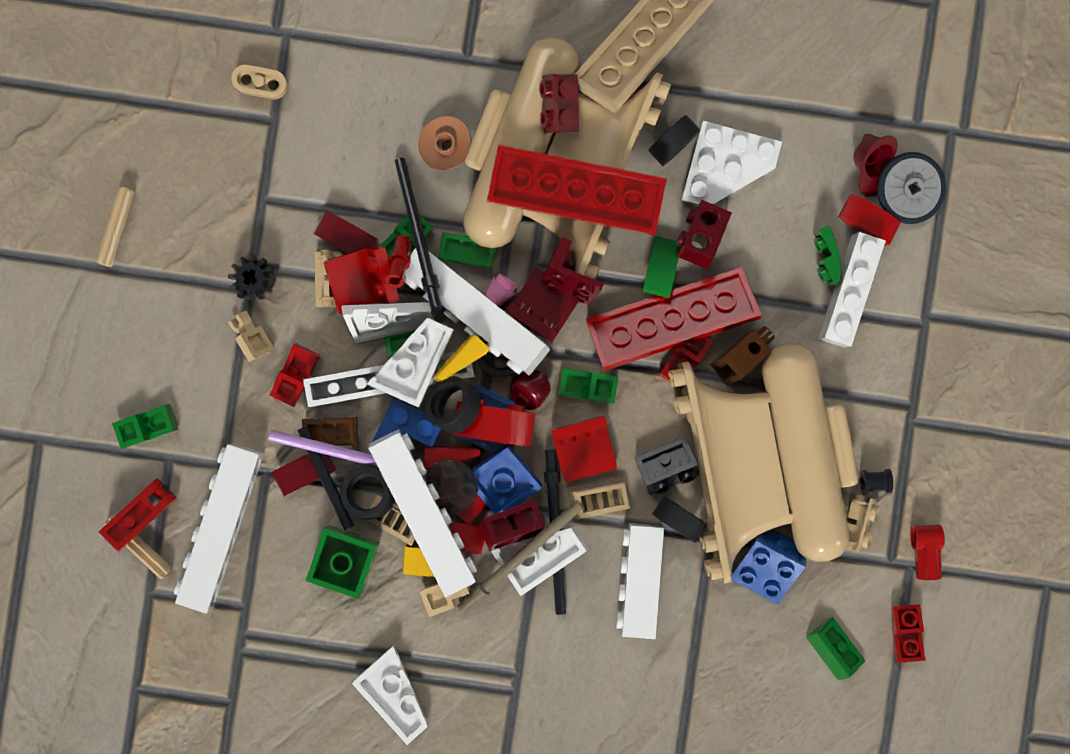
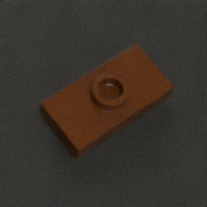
[302,417,359,446]

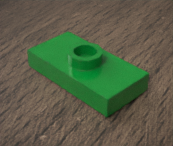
[438,232,496,269]

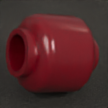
[510,370,551,410]

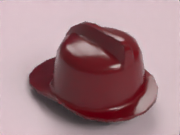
[853,133,898,197]

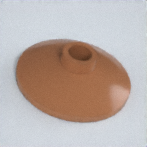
[418,116,472,171]

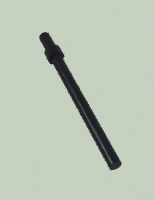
[394,157,442,311]
[544,449,566,615]

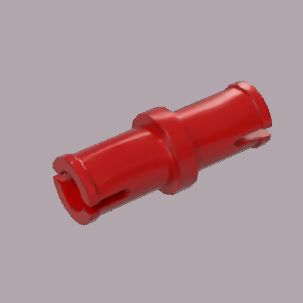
[385,235,413,287]

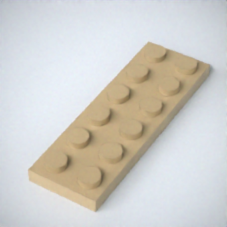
[575,0,714,113]

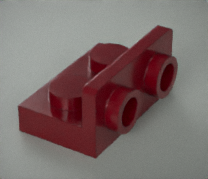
[539,74,579,133]

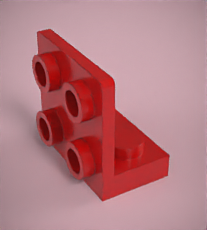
[324,245,399,314]
[550,416,617,482]

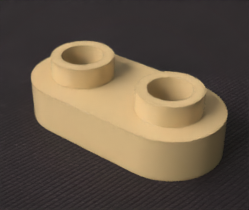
[231,65,288,100]

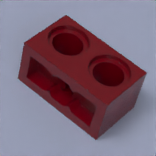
[676,200,732,270]
[479,500,545,552]

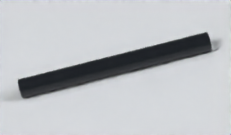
[297,426,354,531]

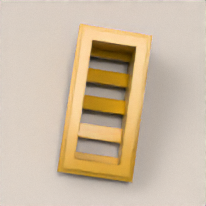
[433,335,490,382]

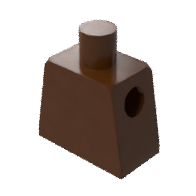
[710,326,775,385]

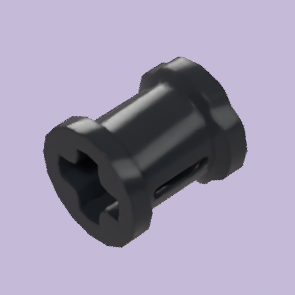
[860,469,893,495]

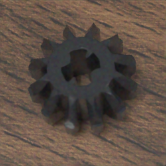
[228,255,277,302]

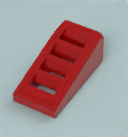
[424,446,481,469]

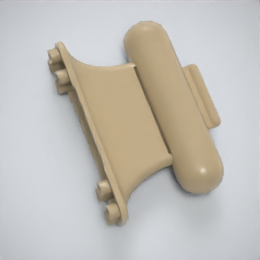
[463,37,671,280]
[668,343,859,584]

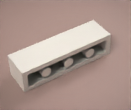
[818,232,886,347]
[616,523,664,639]

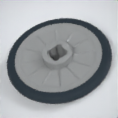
[877,152,946,224]

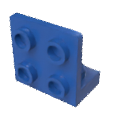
[731,529,807,604]

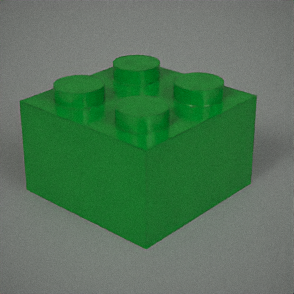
[306,525,380,599]

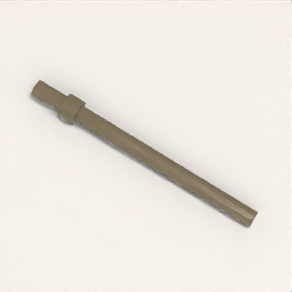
[457,500,584,614]

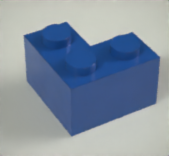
[372,397,442,447]

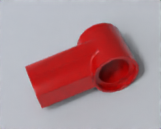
[910,525,945,581]

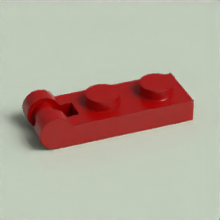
[98,478,177,552]

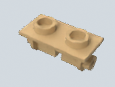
[315,250,342,307]
[846,494,879,553]

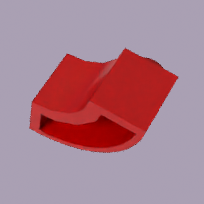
[452,399,535,447]

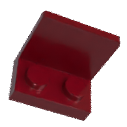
[541,237,604,304]
[505,268,578,343]

